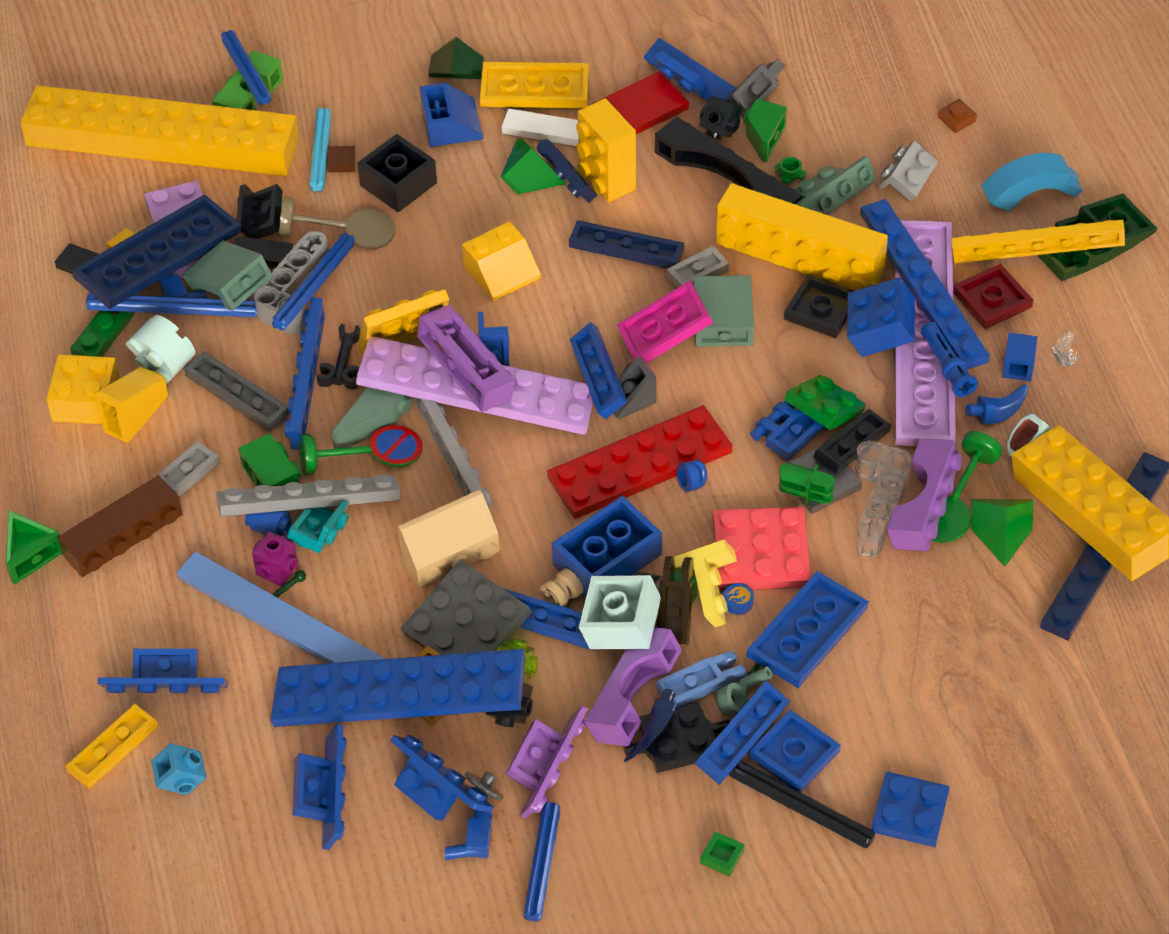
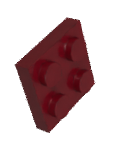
[953,263,1033,329]

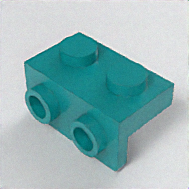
[287,500,349,554]

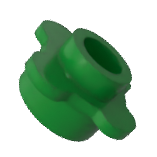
[775,157,806,184]

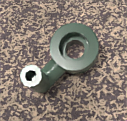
[717,667,773,717]

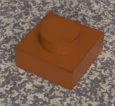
[938,99,977,133]

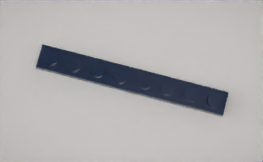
[1040,452,1169,641]

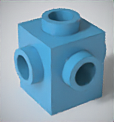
[151,743,207,795]

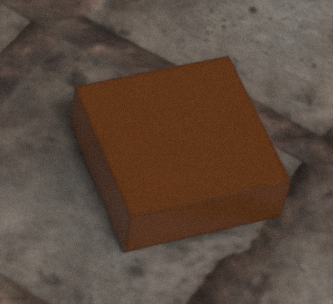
[327,146,356,172]

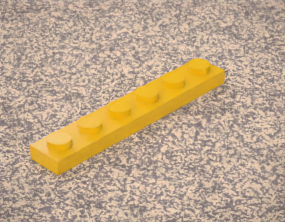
[952,220,1125,264]

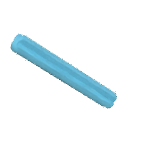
[309,108,331,192]

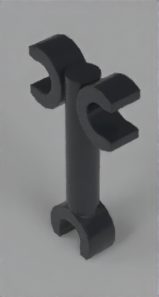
[317,324,360,390]

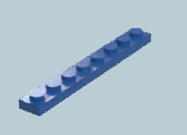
[860,199,990,370]

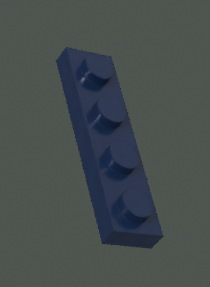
[569,220,684,268]

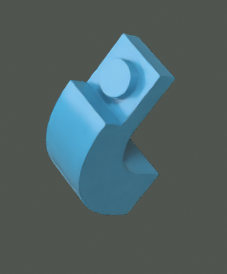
[981,153,1083,212]

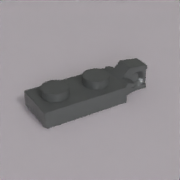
[727,59,785,118]

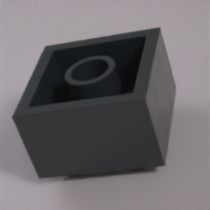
[357,134,437,212]

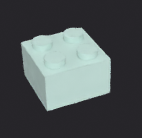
[579,575,661,649]

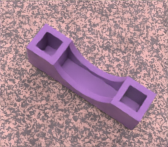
[886,439,962,551]
[584,628,682,746]

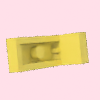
[674,540,737,628]

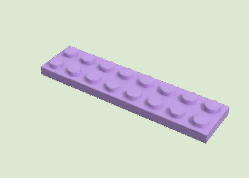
[356,336,594,435]

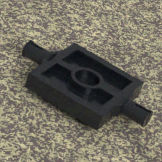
[624,702,730,773]

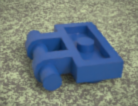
[750,401,825,461]

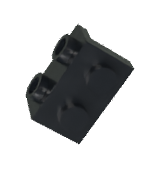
[236,184,283,239]

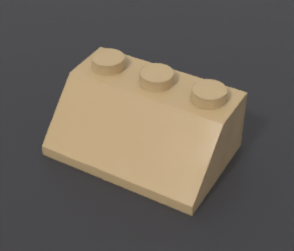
[398,489,500,588]

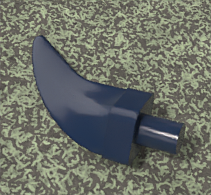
[624,689,677,762]

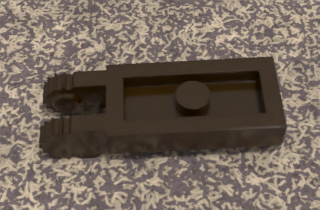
[657,556,694,645]

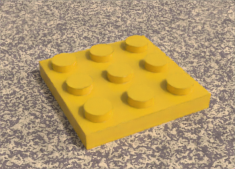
[357,289,450,357]

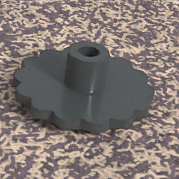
[464,771,504,800]

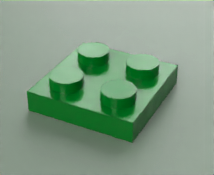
[784,374,866,430]

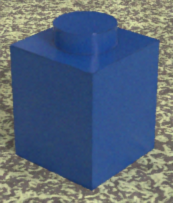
[1002,333,1038,381]

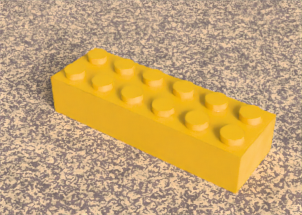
[716,183,888,291]
[1012,425,1169,581]

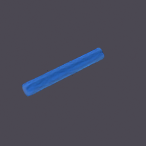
[221,30,271,106]
[524,802,560,922]

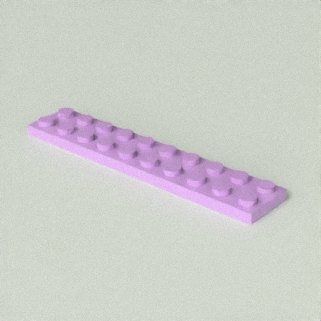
[895,220,956,446]

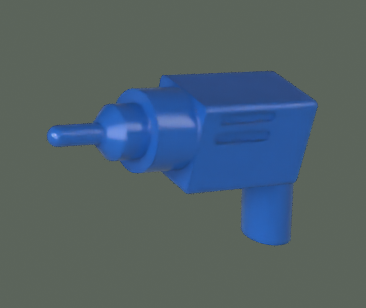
[158,273,207,298]
[445,794,493,860]

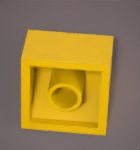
[462,221,541,302]

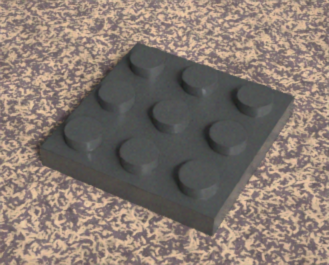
[401,559,532,655]

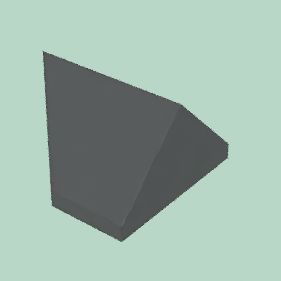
[613,356,656,419]

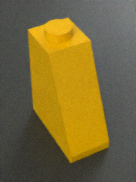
[95,367,169,443]

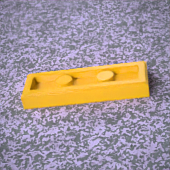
[65,703,158,789]

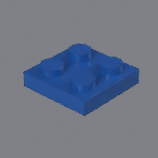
[749,710,841,792]
[871,771,950,847]

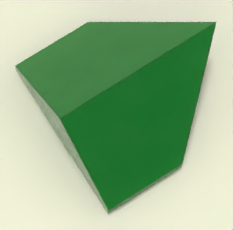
[500,137,566,195]
[971,499,1033,567]
[6,510,62,585]

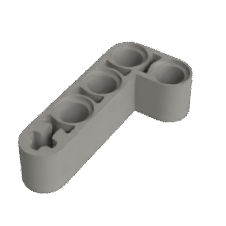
[254,231,328,334]

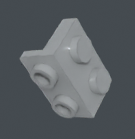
[878,140,939,201]

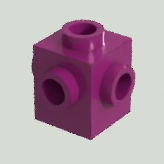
[252,532,298,587]

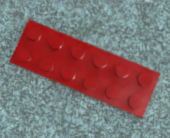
[547,405,733,519]

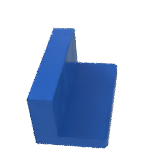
[477,312,510,367]

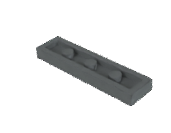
[184,351,289,432]

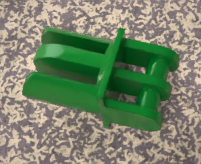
[779,462,835,505]

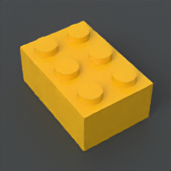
[576,98,636,203]

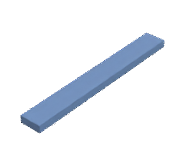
[176,551,385,663]

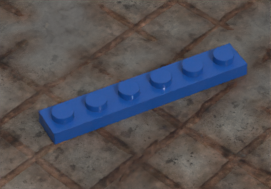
[285,297,325,450]

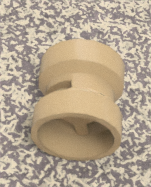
[540,568,583,607]

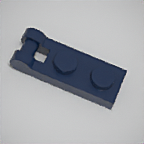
[537,139,597,203]

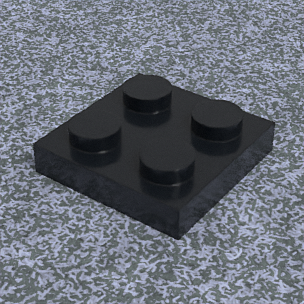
[784,274,855,338]

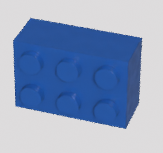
[552,495,662,597]

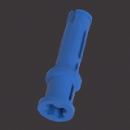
[920,322,978,397]

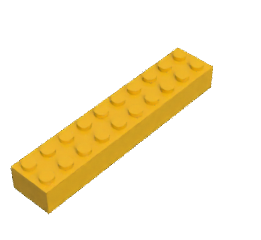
[20,85,299,177]

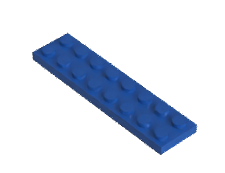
[271,649,525,727]

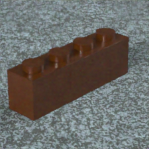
[57,475,183,577]

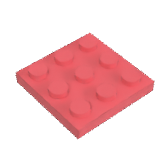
[713,507,811,591]

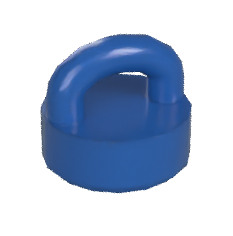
[677,460,707,492]

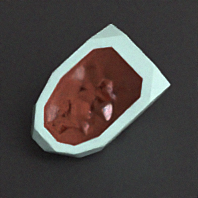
[1007,413,1052,457]

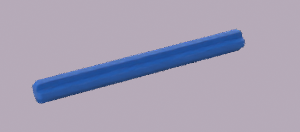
[272,233,355,330]
[86,293,257,317]

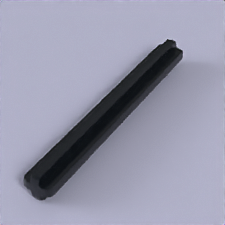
[729,760,875,848]

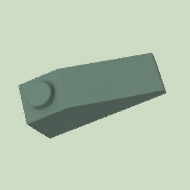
[332,387,412,449]

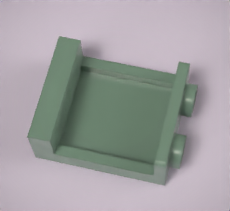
[182,240,273,311]
[694,275,754,347]

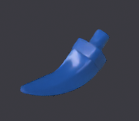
[965,384,1028,424]

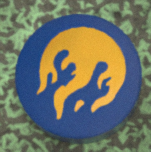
[723,583,754,615]

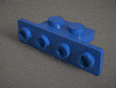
[644,38,735,102]
[98,649,228,693]
[292,724,347,850]
[390,735,494,821]

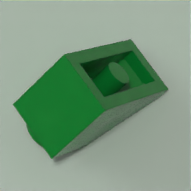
[743,99,787,162]

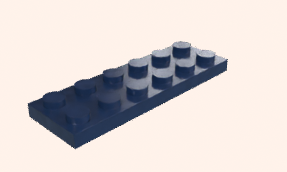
[73,194,241,309]

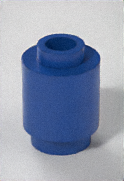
[245,511,292,536]

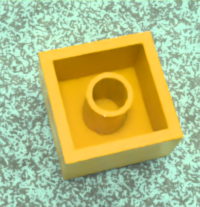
[46,354,120,424]

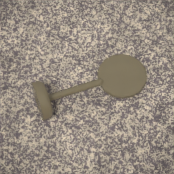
[279,197,395,249]

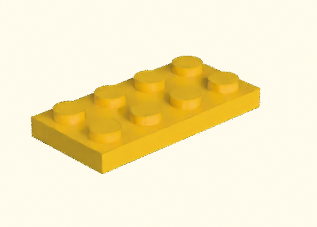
[480,62,589,108]

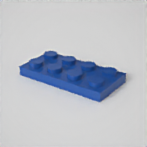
[746,571,869,688]

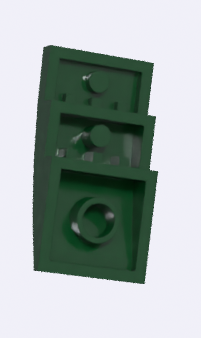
[1037,193,1157,281]

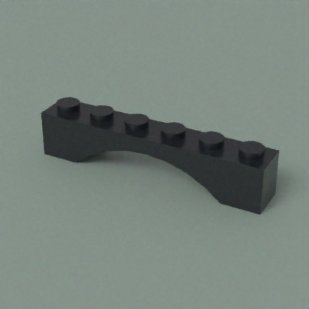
[655,116,801,204]

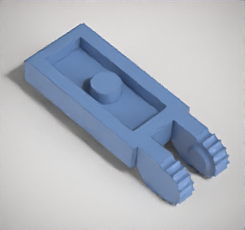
[656,651,747,707]

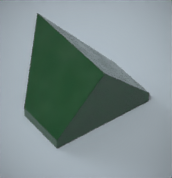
[428,37,484,79]

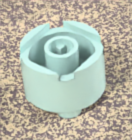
[126,315,195,384]

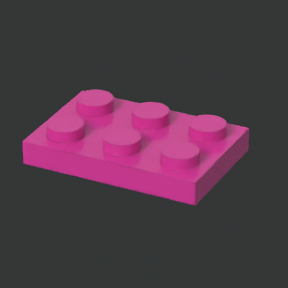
[617,281,714,363]

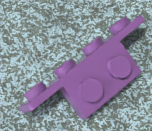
[505,705,588,819]

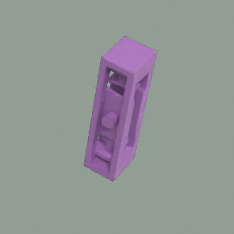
[417,305,515,412]

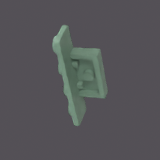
[795,156,876,215]

